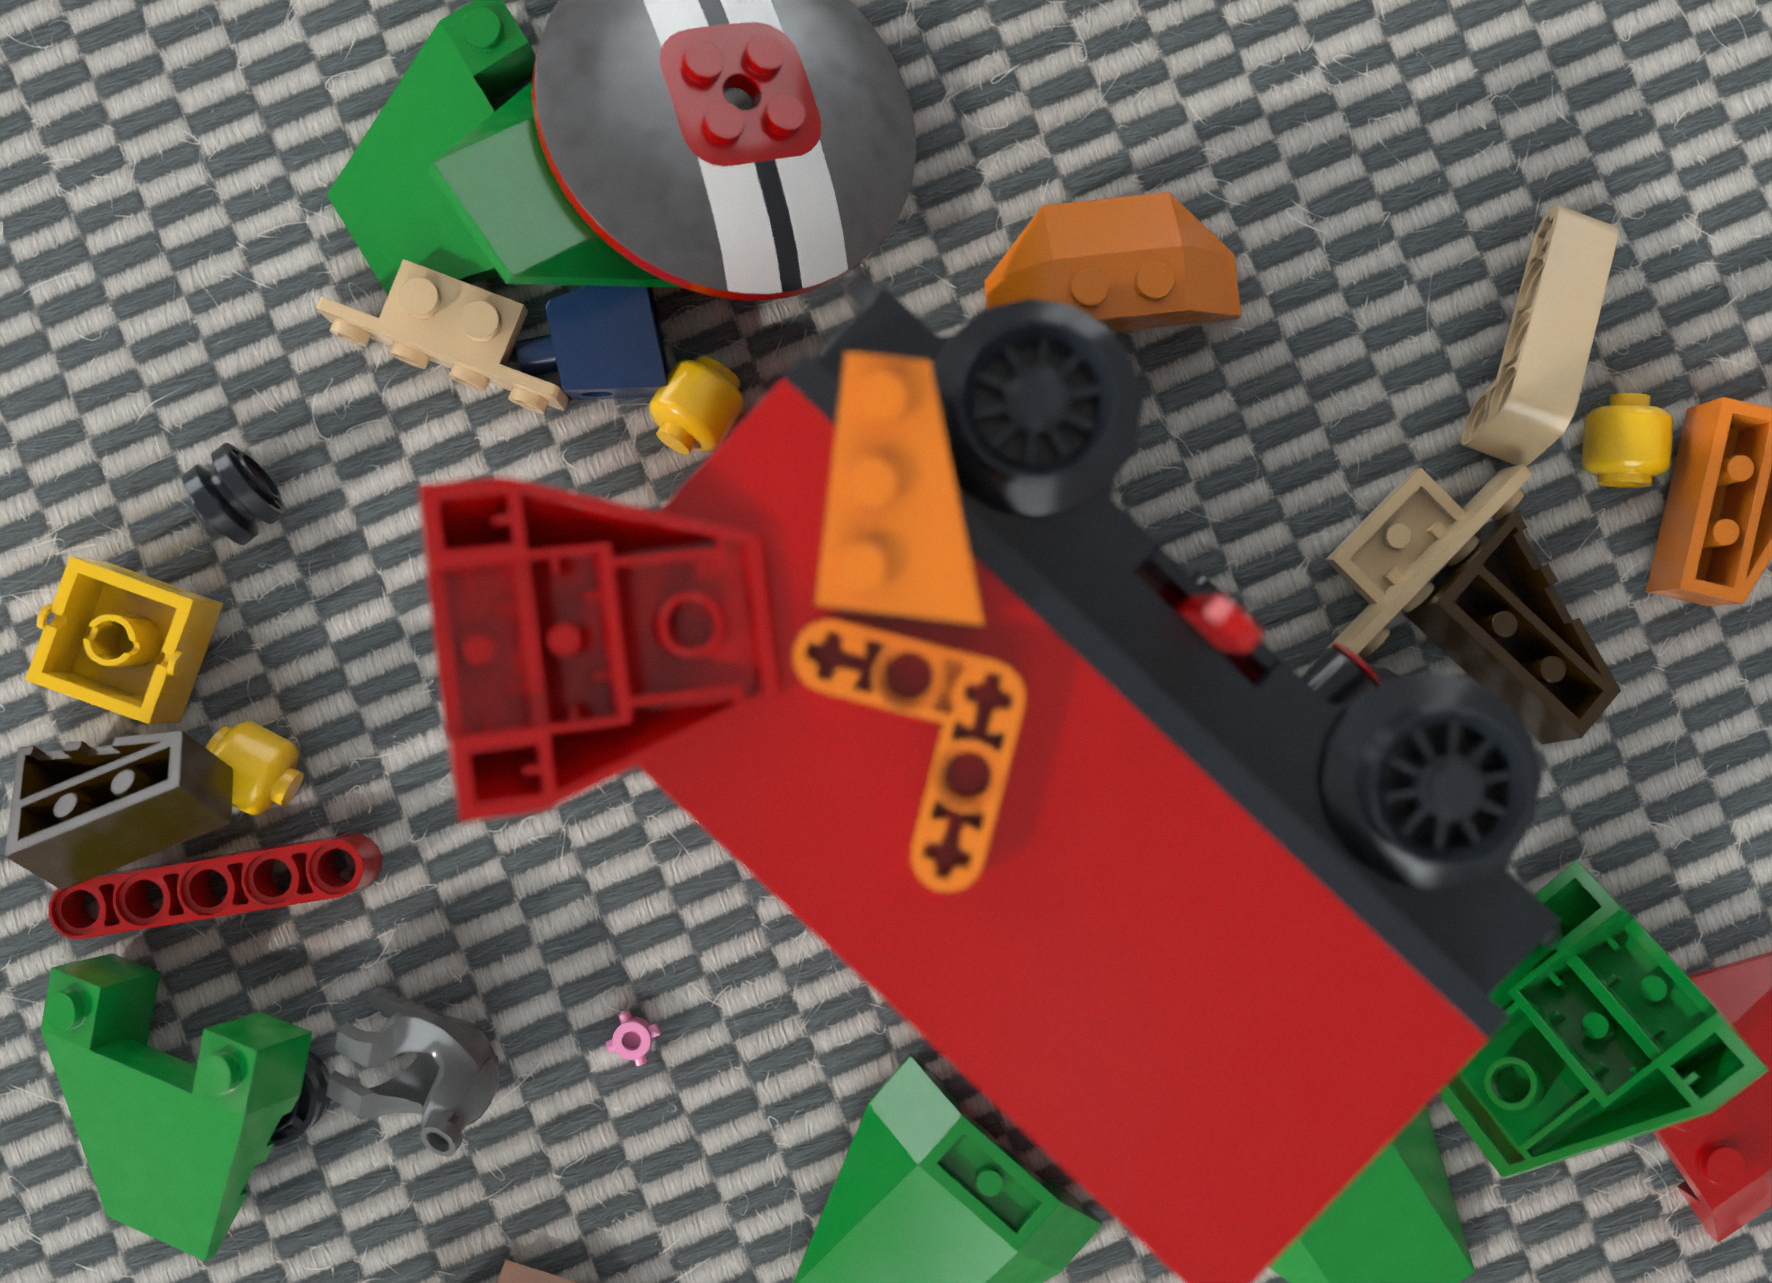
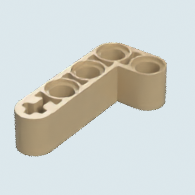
[1461,205,1619,466]

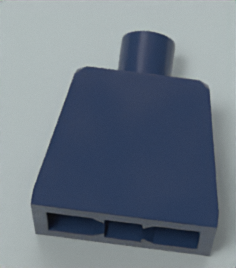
[516,286,670,400]

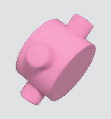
[606,1010,661,1066]

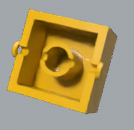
[25,556,224,724]

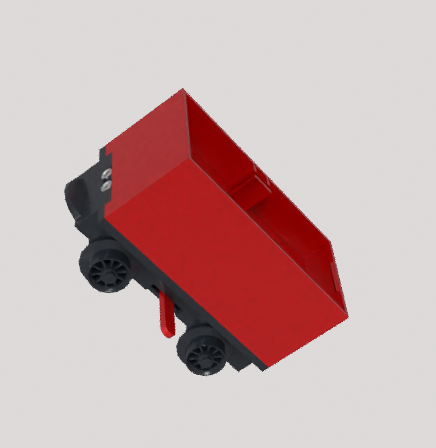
[637,270,1563,1283]

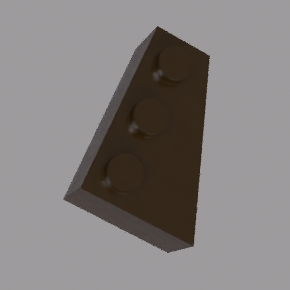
[1404,510,1621,744]
[5,731,233,890]

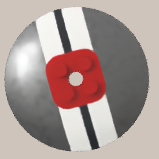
[532,0,916,301]

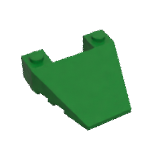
[327,0,536,295]
[40,953,312,1261]

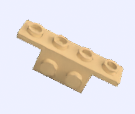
[315,259,569,414]
[1325,464,1533,658]

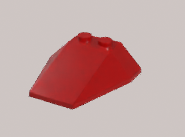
[418,477,780,823]
[1653,952,1772,1243]

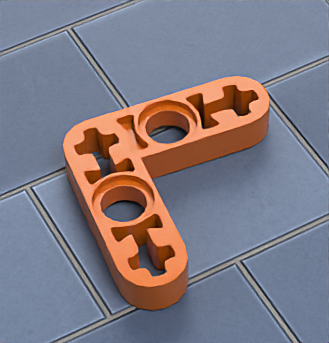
[793,619,1025,892]

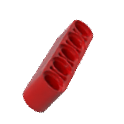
[48,833,382,939]

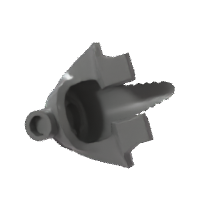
[326,986,500,1157]

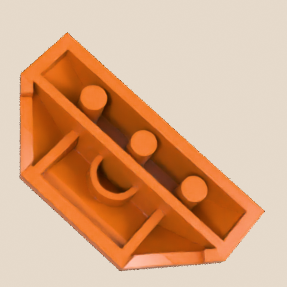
[984,192,1241,332]

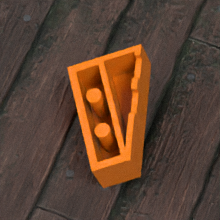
[815,351,984,625]
[1646,397,1772,606]

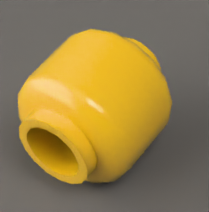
[649,356,744,455]
[1581,393,1673,488]
[205,721,304,816]

